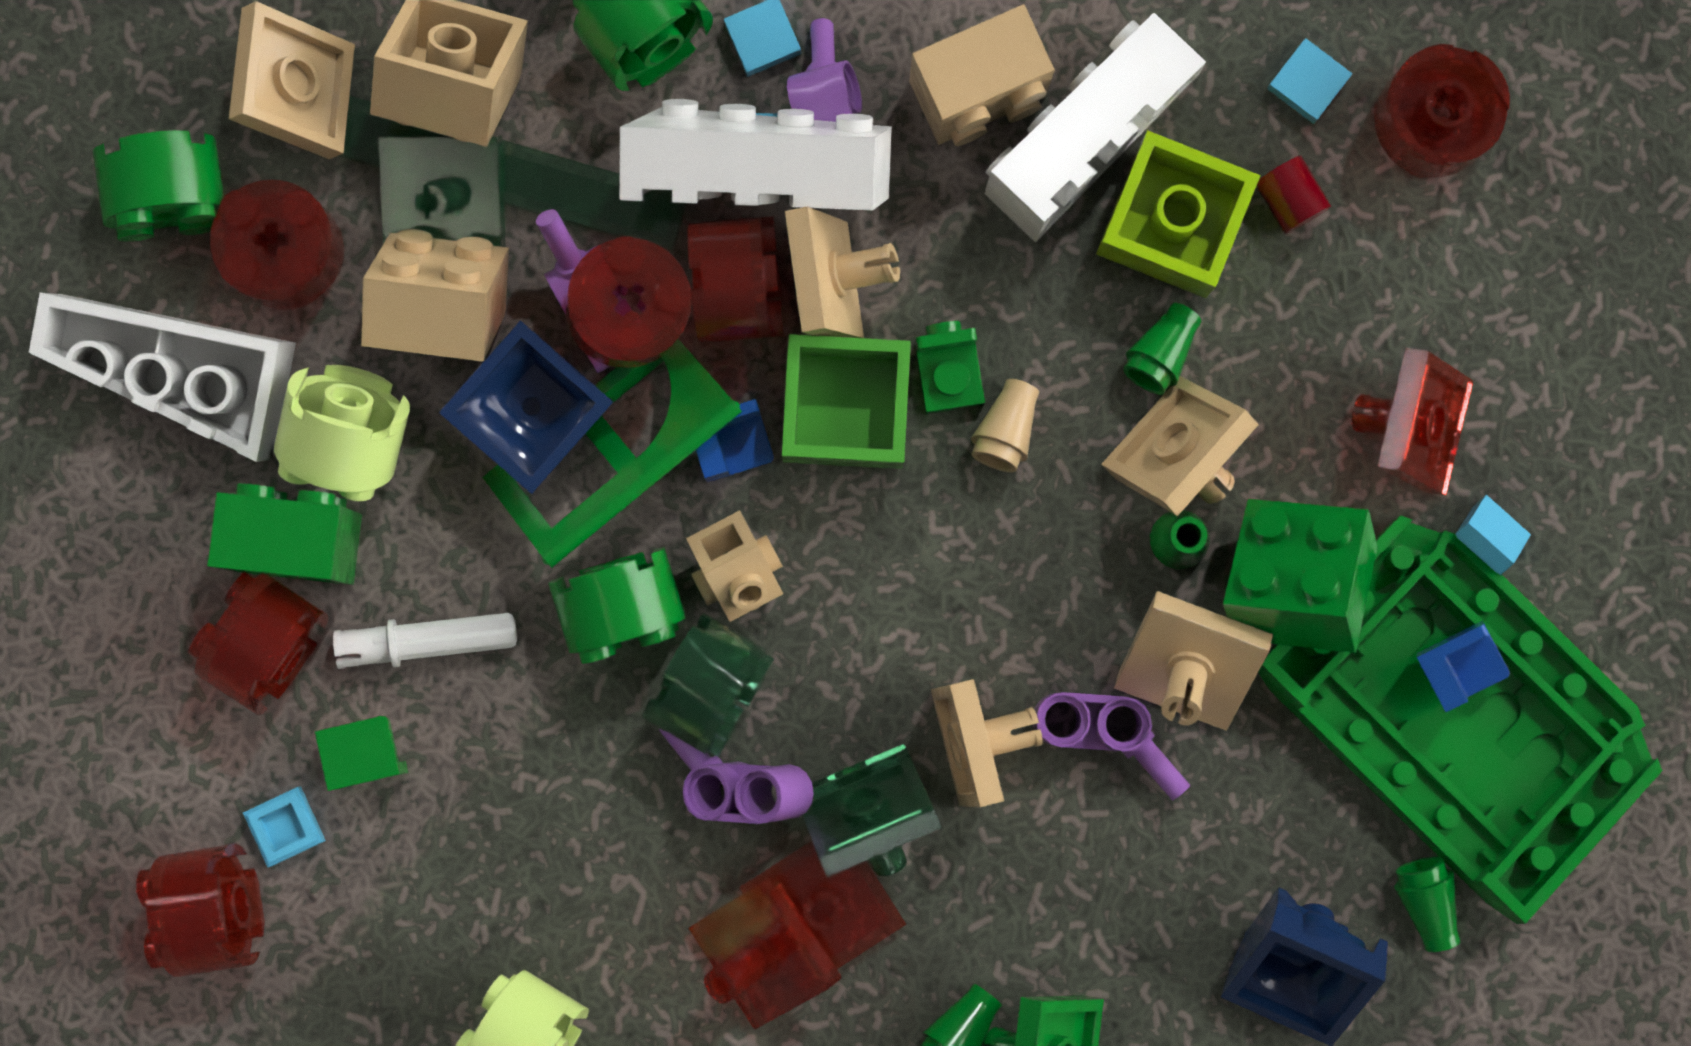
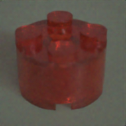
[1374,44,1510,178]
[210,179,344,310]
[688,216,784,342]
[565,236,692,367]
[188,572,329,716]
[136,843,265,977]

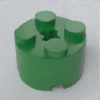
[573,0,713,91]
[92,130,226,242]
[548,547,686,664]

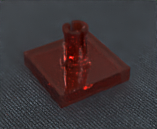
[1352,348,1473,496]
[739,821,907,990]
[688,874,842,1030]

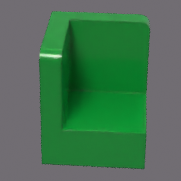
[315,716,409,791]

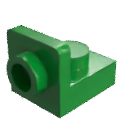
[914,321,985,414]

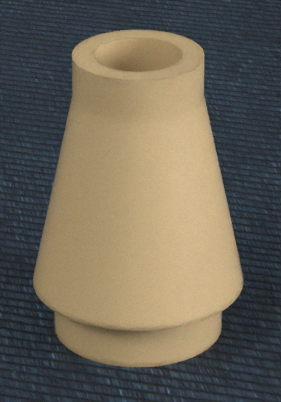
[971,379,1039,472]

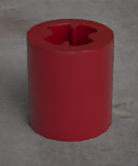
[1256,155,1332,234]

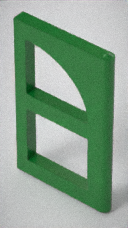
[482,326,742,568]

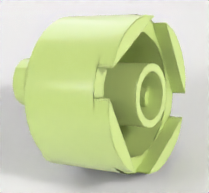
[274,365,410,501]
[455,970,589,1046]

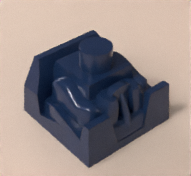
[439,320,613,494]
[1221,887,1388,1046]

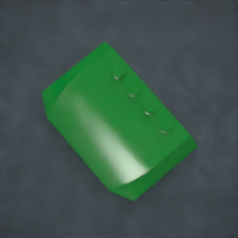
[1258,515,1662,924]

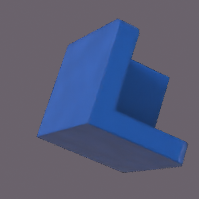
[696,399,774,483]
[1417,621,1510,712]

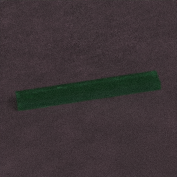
[338,96,688,253]

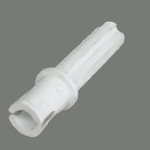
[333,613,517,669]

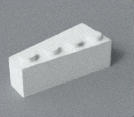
[985,13,1206,243]
[620,99,892,210]
[29,293,296,462]

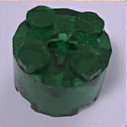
[642,613,774,757]

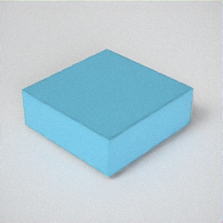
[723,0,801,77]
[1267,38,1353,124]
[1455,495,1531,575]
[243,786,326,868]

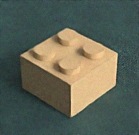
[370,0,528,147]
[909,4,1055,146]
[361,229,509,362]

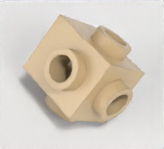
[686,510,783,622]

